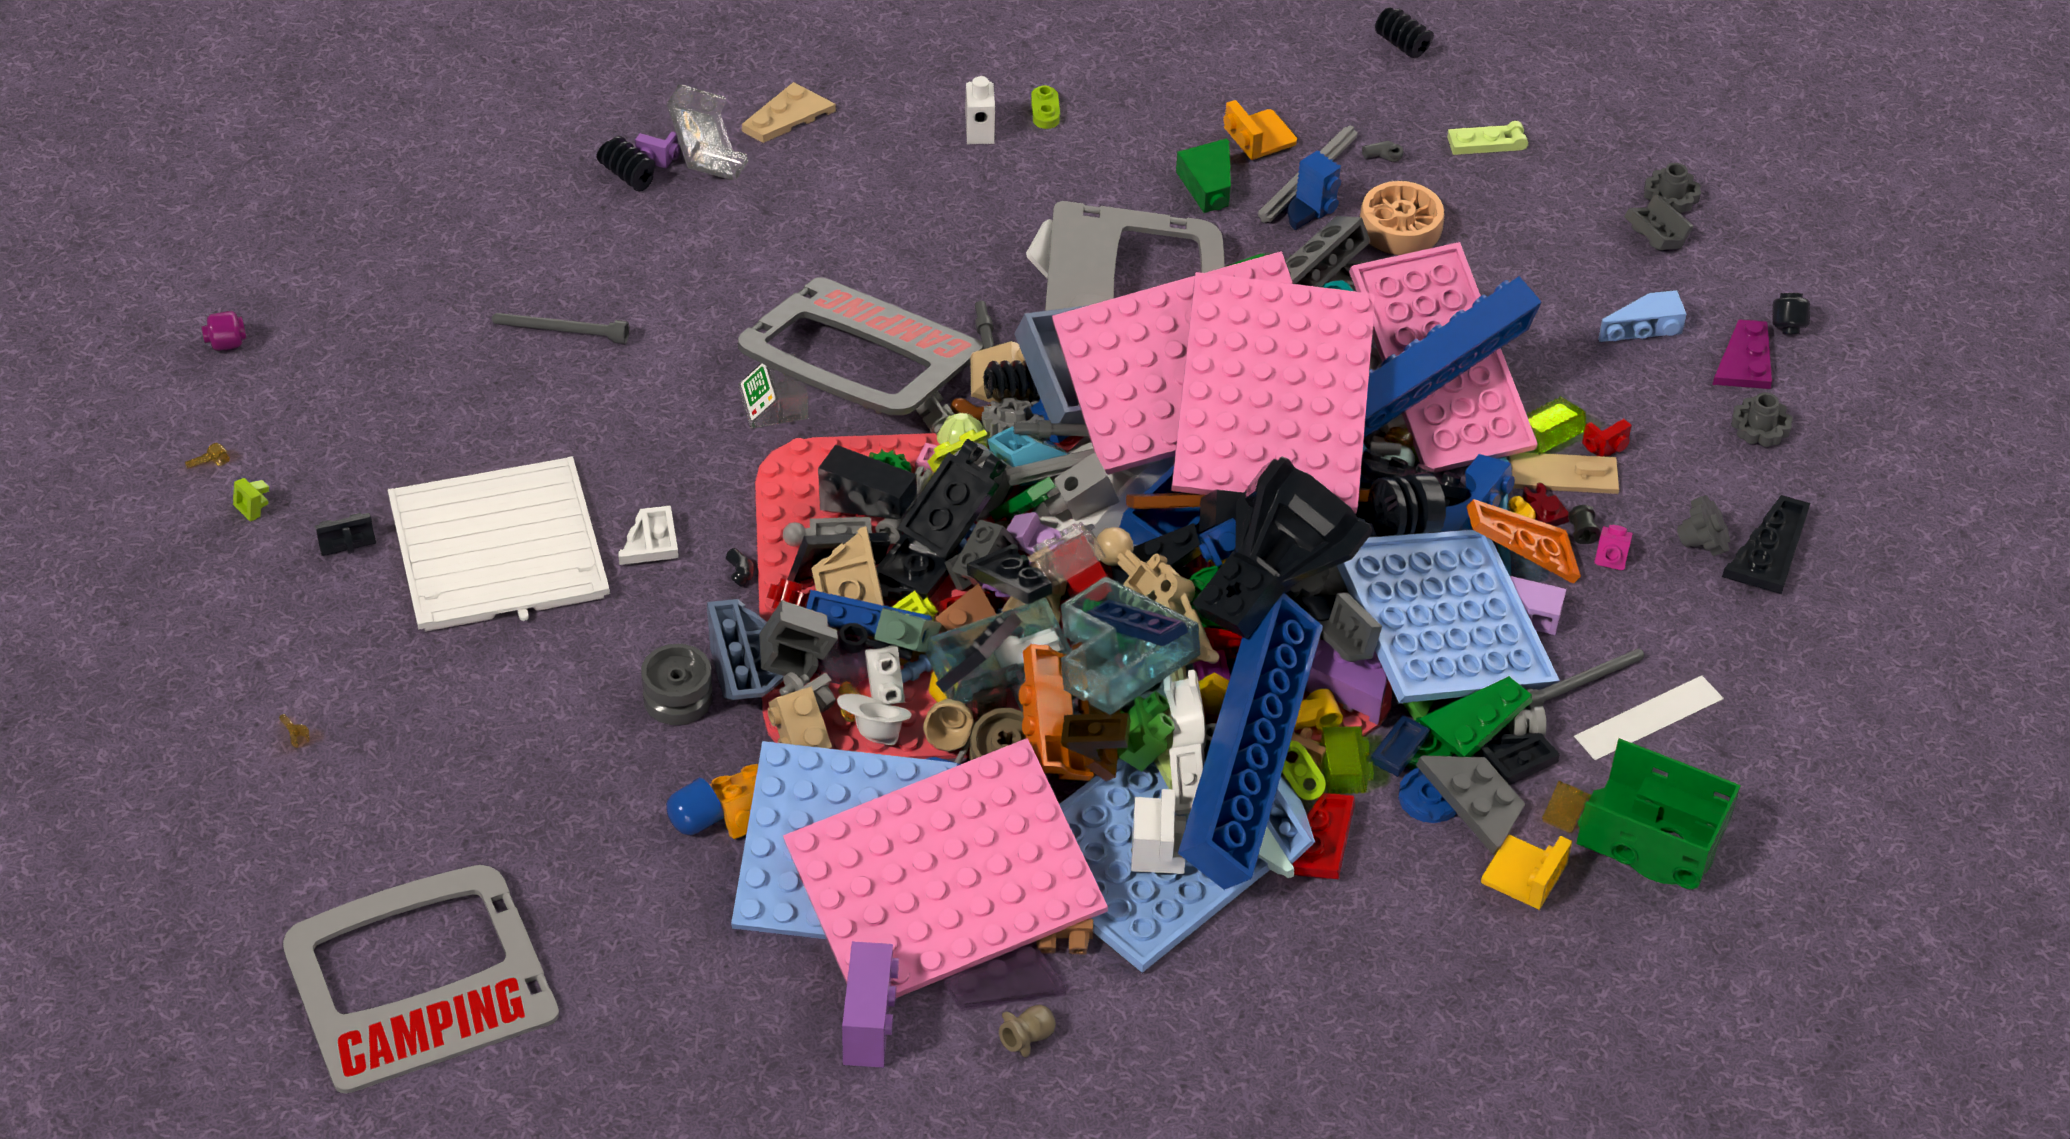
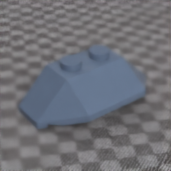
[707,599,784,700]

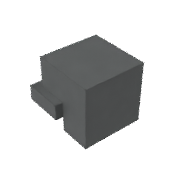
[759,600,838,679]

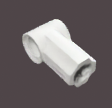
[993,628,1061,678]

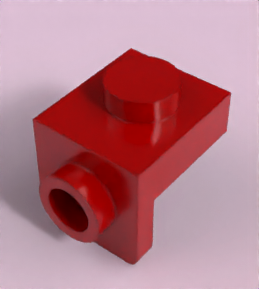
[1582,418,1632,457]

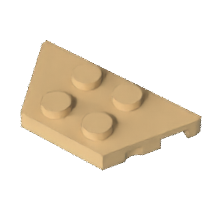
[812,526,884,641]

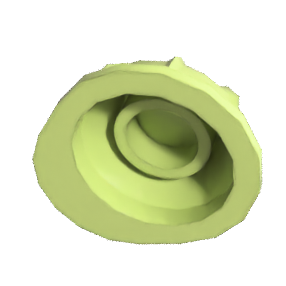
[937,413,991,445]

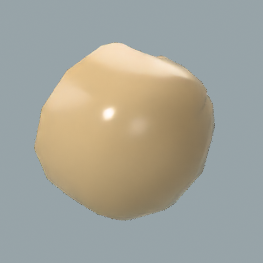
[923,699,975,752]

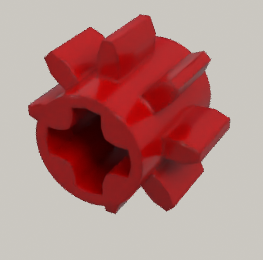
[767,578,808,609]

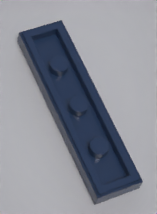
[1085,599,1188,646]

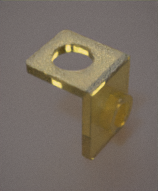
[1542,781,1592,833]

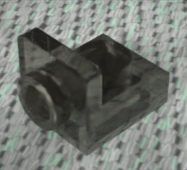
[965,684,1007,722]

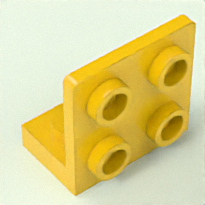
[1481,835,1572,910]

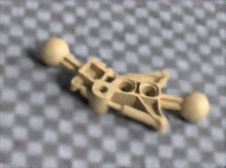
[1095,527,1219,720]

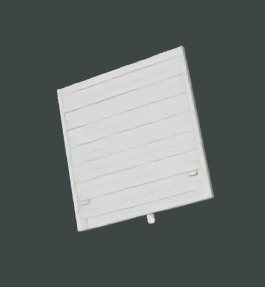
[388,456,610,632]

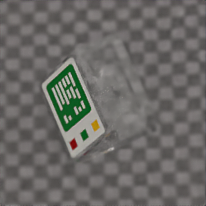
[738,353,808,429]

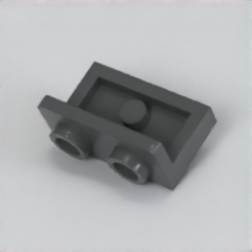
[1624,195,1693,251]
[1318,593,1382,662]

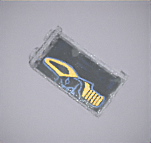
[667,84,748,181]

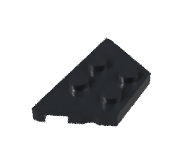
[876,533,958,601]

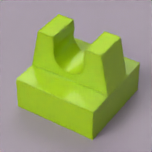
[233,478,269,522]

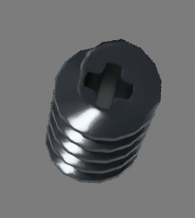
[1375,7,1434,58]
[596,136,656,192]
[983,360,1038,399]

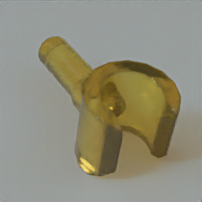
[185,443,230,469]
[279,714,310,748]

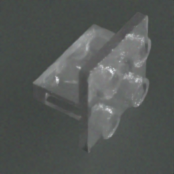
[1028,522,1106,588]

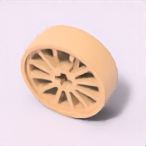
[1360,181,1444,255]

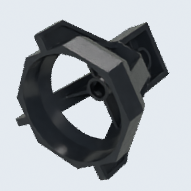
[1192,456,1373,639]

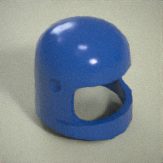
[666,777,724,835]

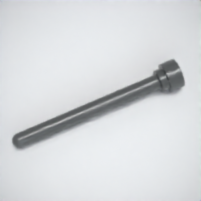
[492,313,630,344]
[1524,649,1644,710]

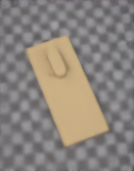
[1509,452,1619,494]

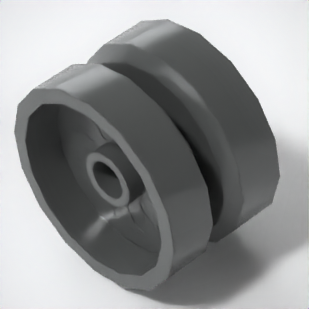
[641,643,713,725]

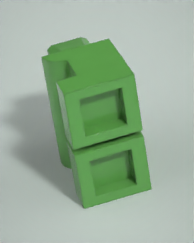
[1117,691,1175,772]

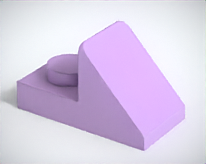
[1007,512,1069,557]

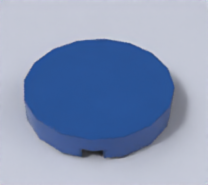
[1398,768,1457,823]

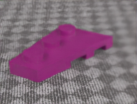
[1712,319,1772,389]

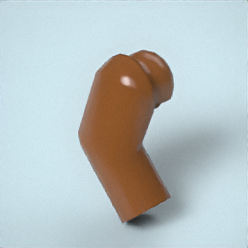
[950,398,991,421]

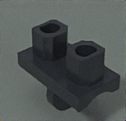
[315,513,376,556]

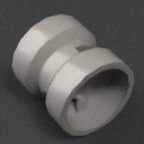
[1508,706,1546,737]

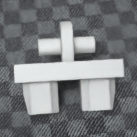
[865,645,905,705]

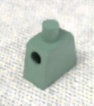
[874,608,941,654]

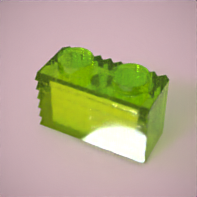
[1526,396,1586,455]
[1320,726,1374,794]

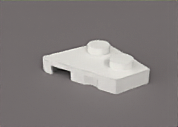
[618,505,678,565]

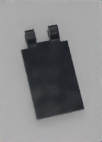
[897,439,1007,561]

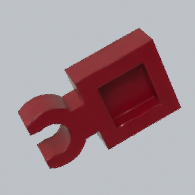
[1522,482,1569,527]

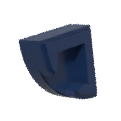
[1288,197,1316,230]

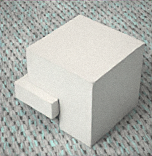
[1131,789,1186,874]

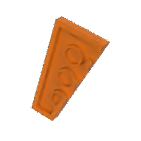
[1466,499,1581,583]

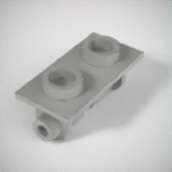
[916,391,954,435]

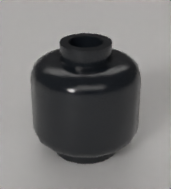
[1772,293,1810,334]

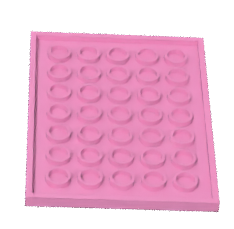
[1052,251,1293,475]
[1171,272,1376,514]
[783,738,1108,998]

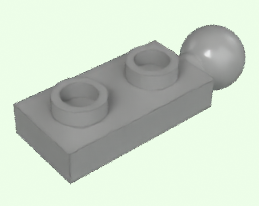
[783,517,872,547]

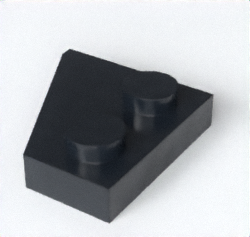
[1477,733,1560,785]

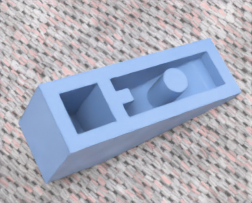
[1267,777,1315,864]

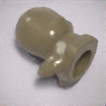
[999,1004,1056,1058]

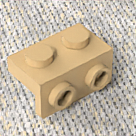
[768,686,832,749]

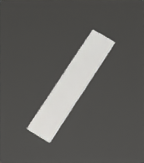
[1574,676,1724,760]

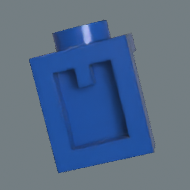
[1199,518,1236,567]

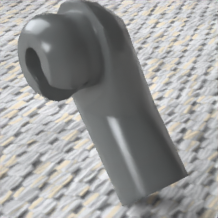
[1362,141,1404,162]

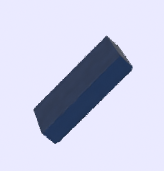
[1370,715,1430,777]

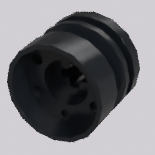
[1368,472,1446,537]

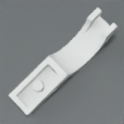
[1163,670,1206,815]

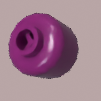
[201,311,246,351]

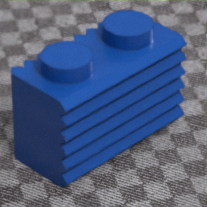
[1296,151,1341,219]

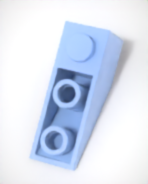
[1598,290,1687,342]

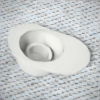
[837,694,912,745]

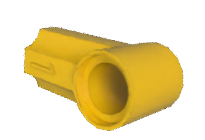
[1294,689,1343,731]

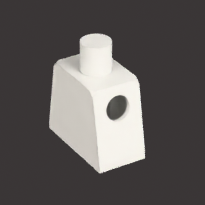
[965,76,995,144]

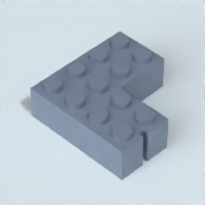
[1014,305,1089,424]

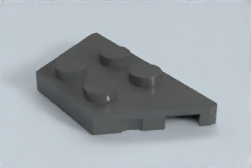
[1416,756,1525,855]

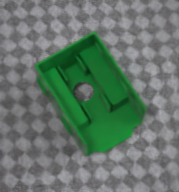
[1576,738,1741,889]

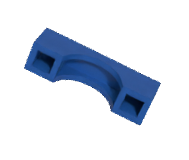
[1440,454,1515,532]

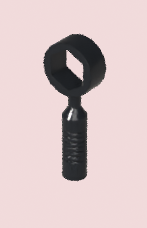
[838,623,914,661]

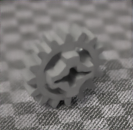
[982,397,1044,437]

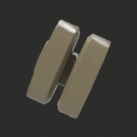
[969,708,1033,761]

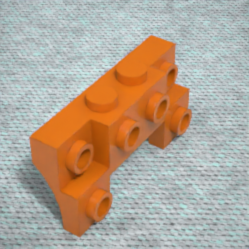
[1019,644,1094,781]

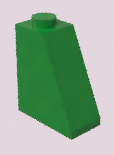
[1176,138,1231,213]

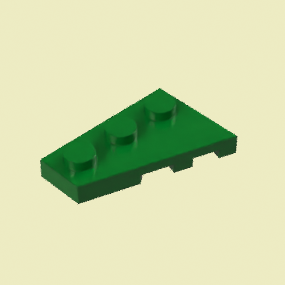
[1419,676,1533,757]

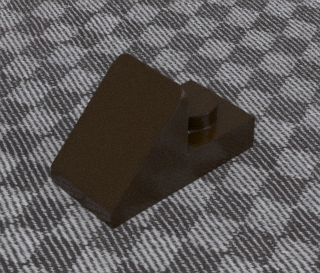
[1061,713,1131,762]

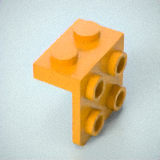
[1223,100,1297,160]
[709,764,758,839]

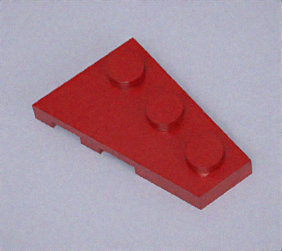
[1274,793,1355,879]

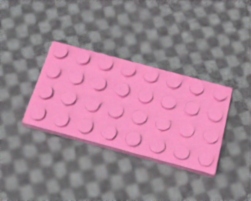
[1349,242,1538,473]

